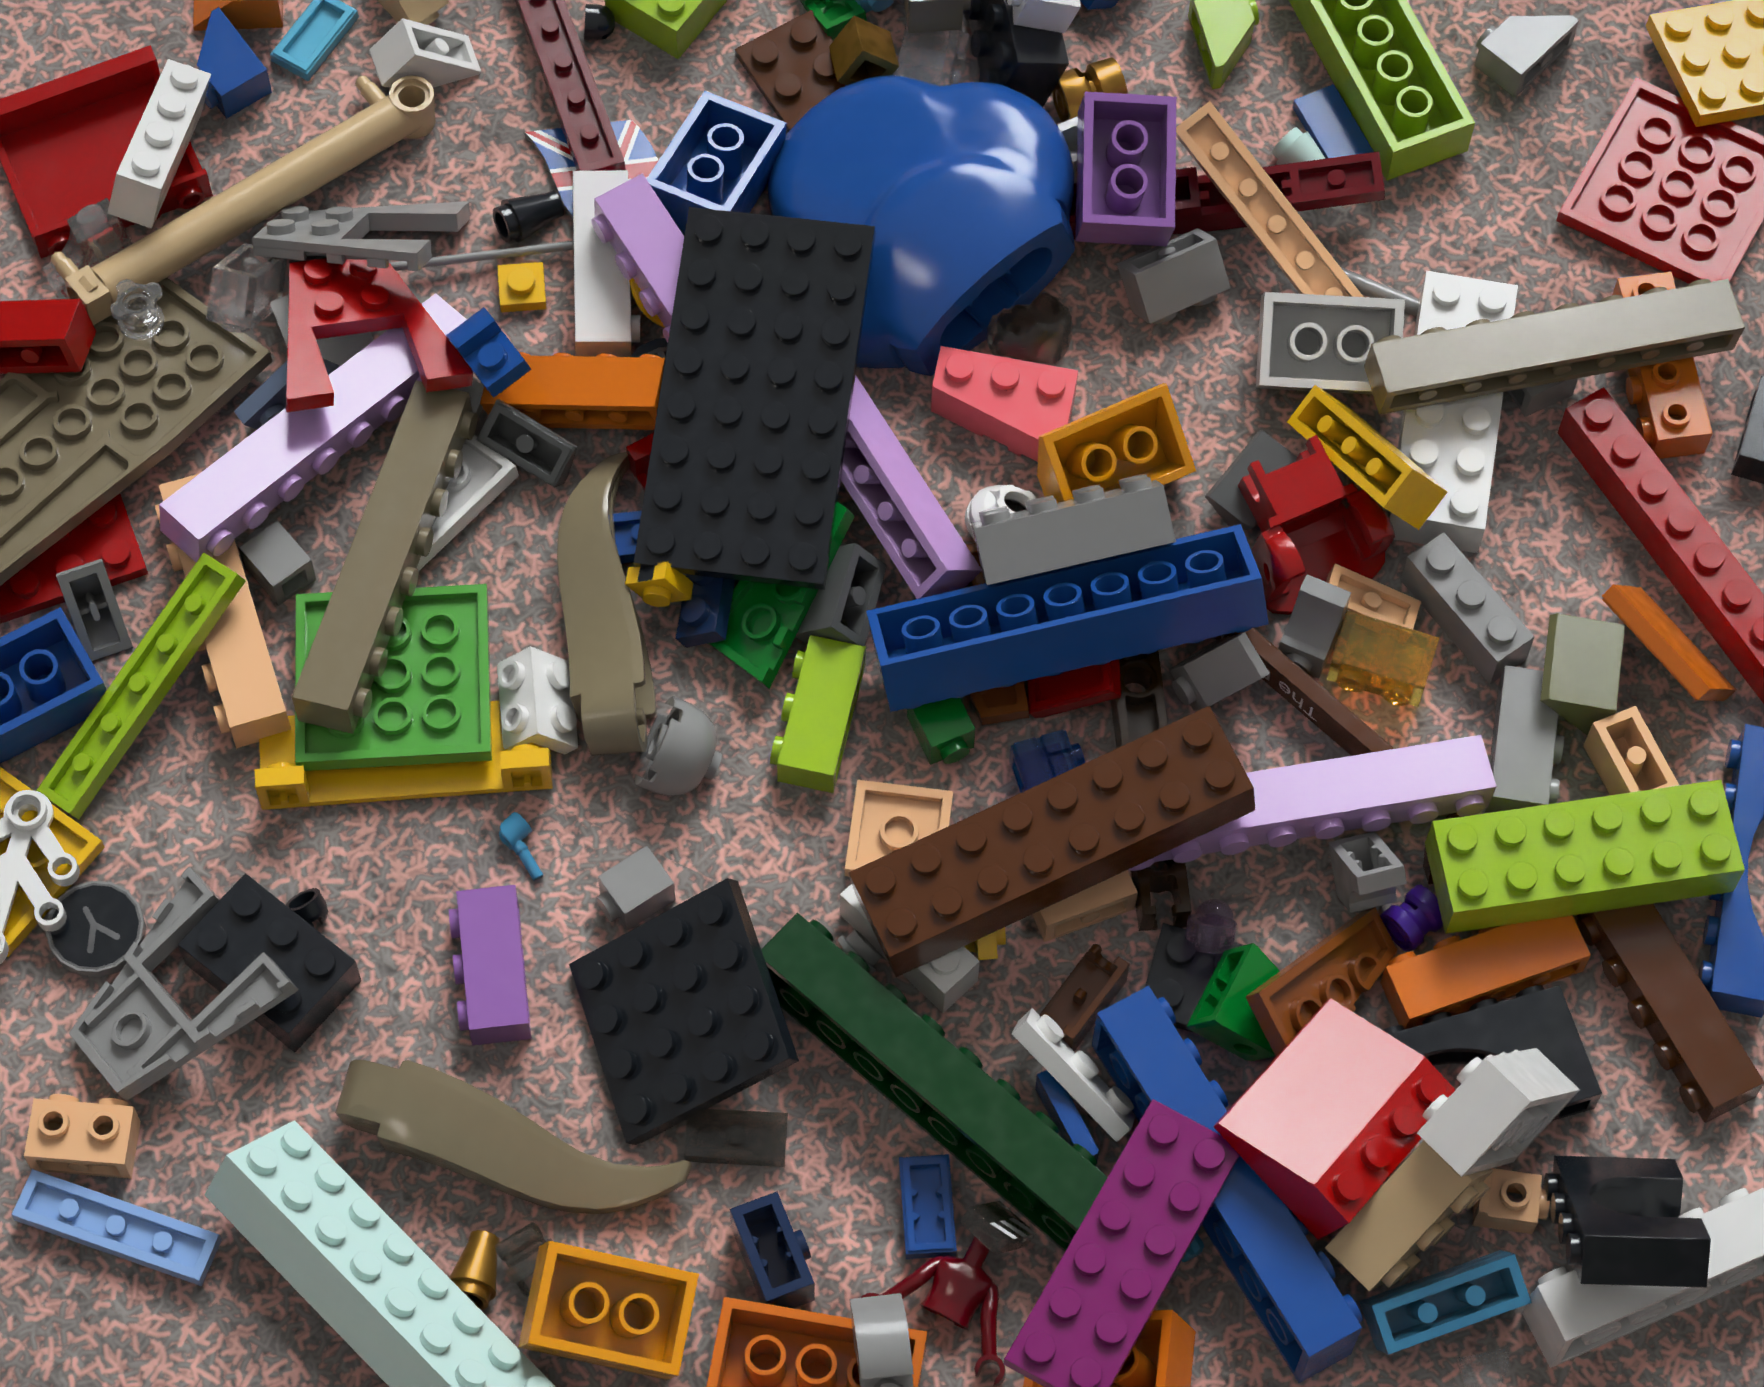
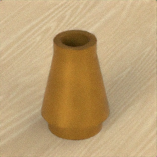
[449,1230,500,1310]

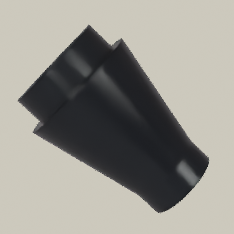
[493,190,564,243]

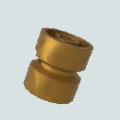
[1051,57,1128,123]

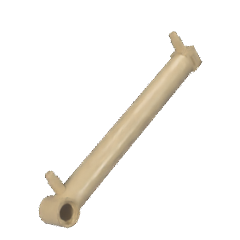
[51,76,436,325]

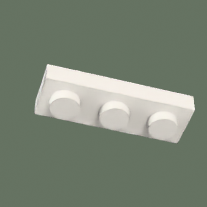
[1012,1008,1136,1142]

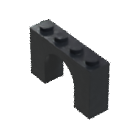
[1543,1156,1711,1288]

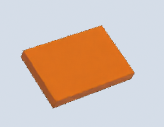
[1602,584,1737,701]

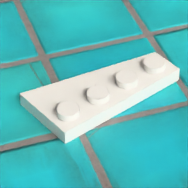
[417,435,519,572]

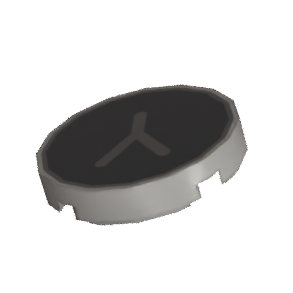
[45,881,146,978]

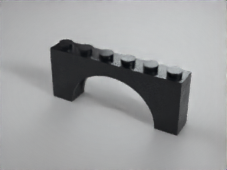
[1383,985,1602,1121]

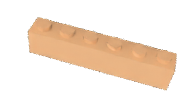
[154,473,291,749]

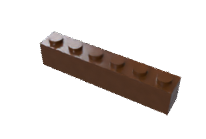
[1577,904,1764,1123]

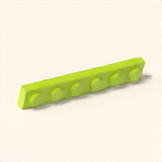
[36,552,246,820]

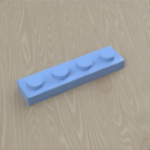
[12,1169,222,1286]

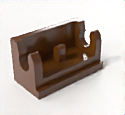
[1040,944,1130,1051]

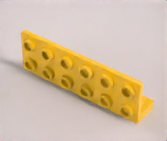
[254,701,553,810]

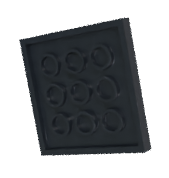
[569,878,799,1145]

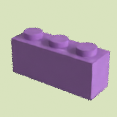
[449,885,532,1046]

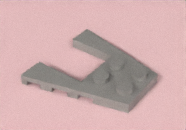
[252,201,470,271]
[69,867,299,1100]

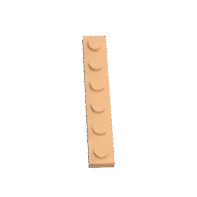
[1176,101,1364,297]

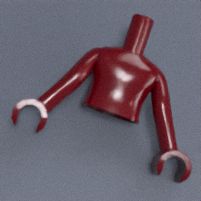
[861,1230,1006,1387]

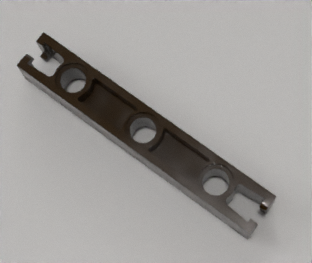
[1111,651,1192,931]

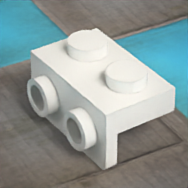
[497,646,578,754]

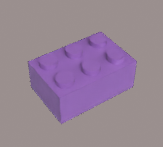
[1075,91,1177,247]

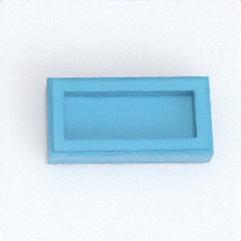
[270,0,359,81]

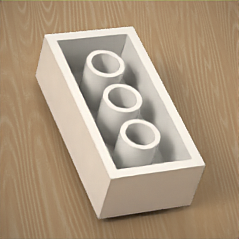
[1417,1048,1580,1177]

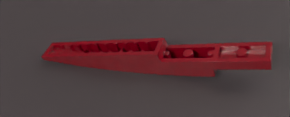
[1069,151,1385,240]

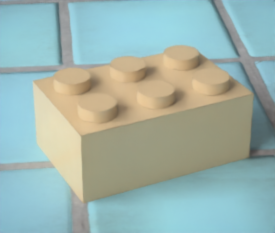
[1325,1141,1493,1291]

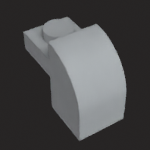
[850,1293,913,1387]

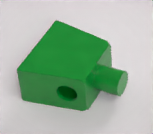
[1186,943,1280,1061]

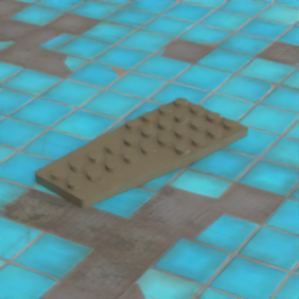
[0,278,272,586]

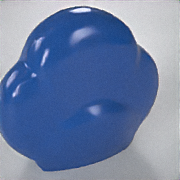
[768,75,1075,376]

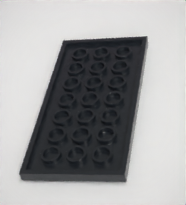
[634,207,876,590]

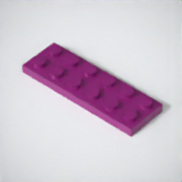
[1004,1099,1240,1387]

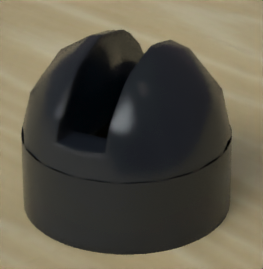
[584,4,615,41]
[286,888,328,928]

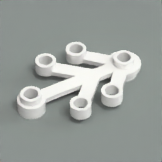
[0,790,80,964]

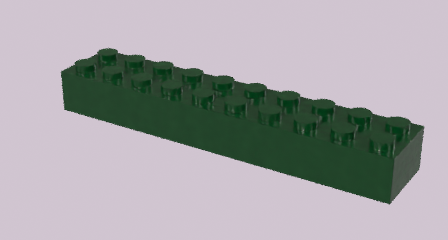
[761,912,1108,1252]

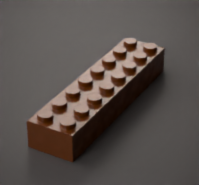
[849,705,1255,977]

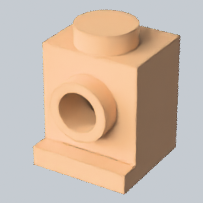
[1472,1168,1550,1234]

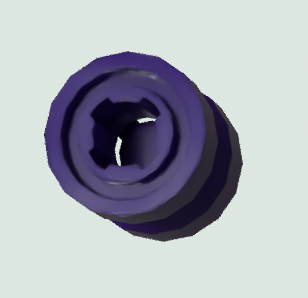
[1380,885,1443,952]

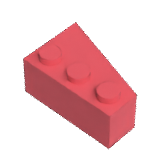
[931,346,1078,462]

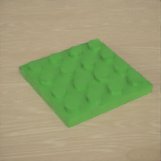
[295,584,492,771]

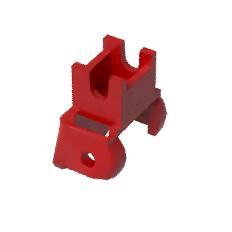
[1238,435,1395,615]

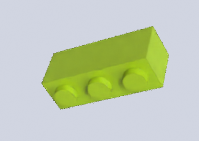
[770,635,866,793]

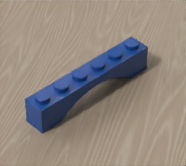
[1698,724,1764,1018]

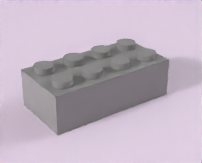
[971,474,1176,585]

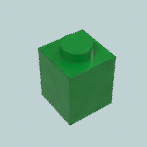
[907,698,976,765]

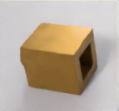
[829,16,899,85]

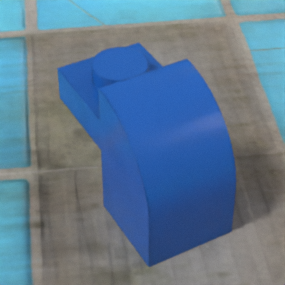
[446,307,532,398]

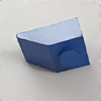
[197,7,272,119]

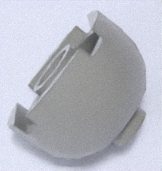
[634,696,722,796]

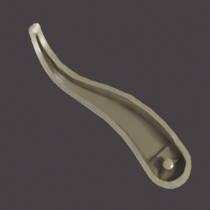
[557,452,657,756]
[335,1060,692,1214]

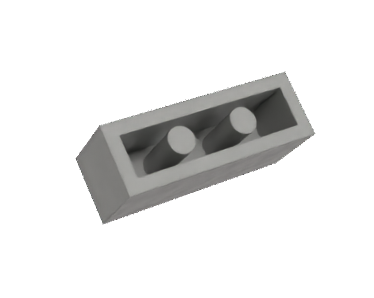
[1401,532,1535,684]
[1484,665,1565,813]

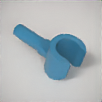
[499,812,544,881]

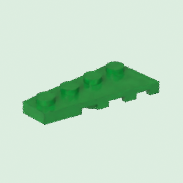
[708,501,854,689]

